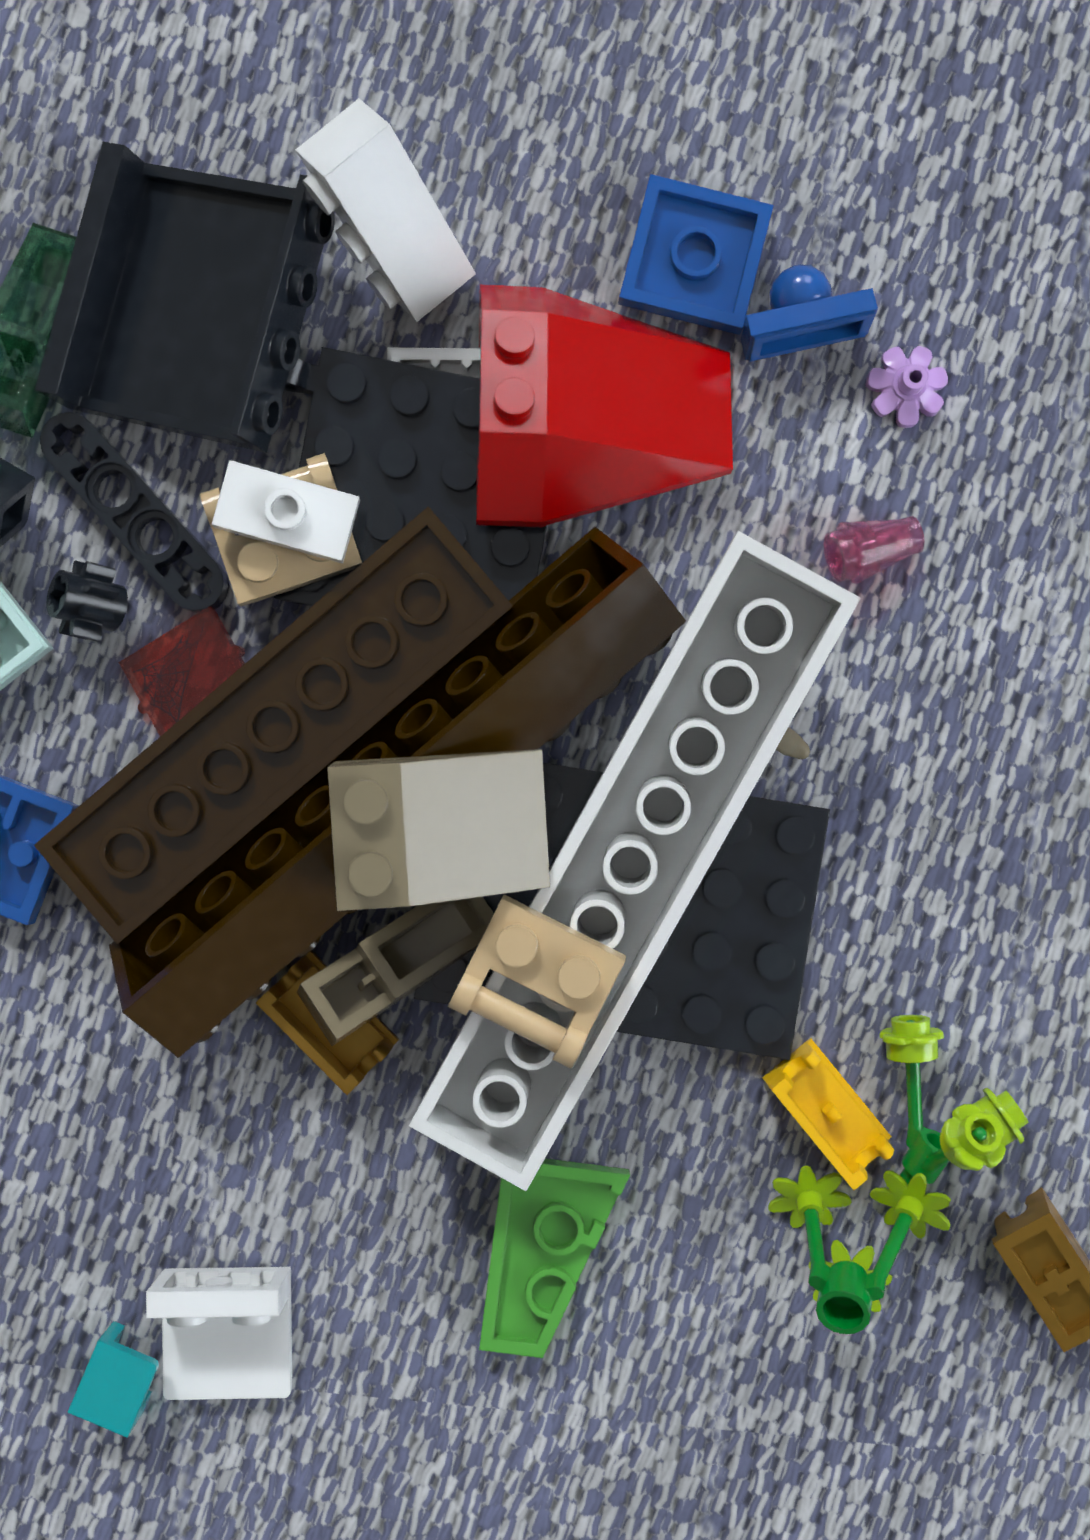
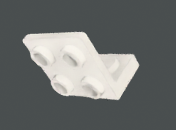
[146,1267,292,1400]

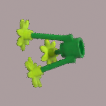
[768,1165,951,1334]

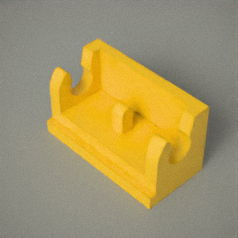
[762,1038,894,1191]

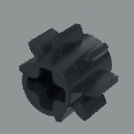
[46,560,128,642]

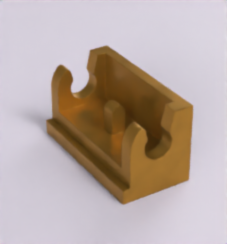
[256,950,399,1095]
[992,1187,1090,1352]

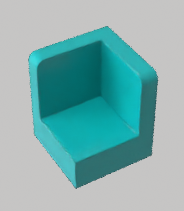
[67,1321,159,1438]

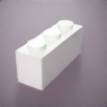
[295,98,476,322]

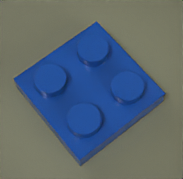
[618,174,774,335]

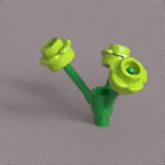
[879,1015,1029,1184]

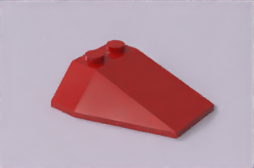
[476,284,733,527]

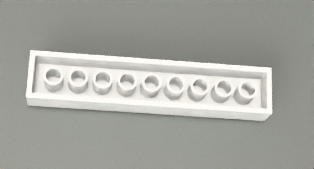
[409,531,861,1191]

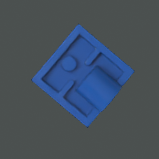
[0,775,80,925]

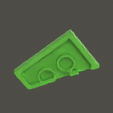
[479,1158,630,1358]

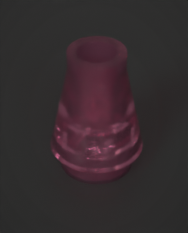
[824,516,925,584]

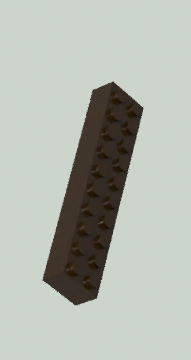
[109,527,687,1058]

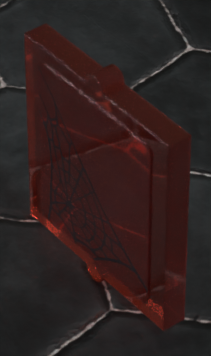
[118,607,245,736]

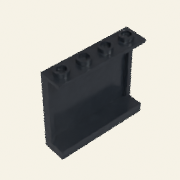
[35,142,335,453]

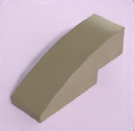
[297,897,494,1046]

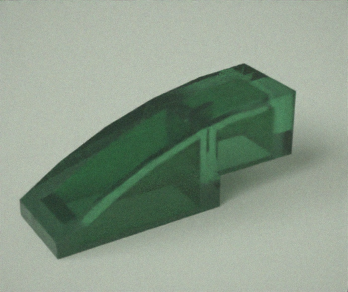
[0,223,76,438]

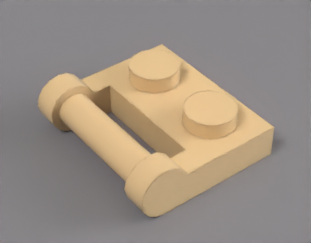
[200,453,362,607]
[448,895,626,1069]

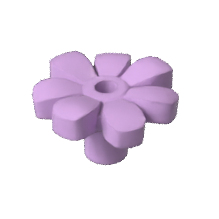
[865,346,948,428]

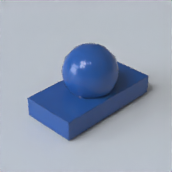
[741,264,878,362]

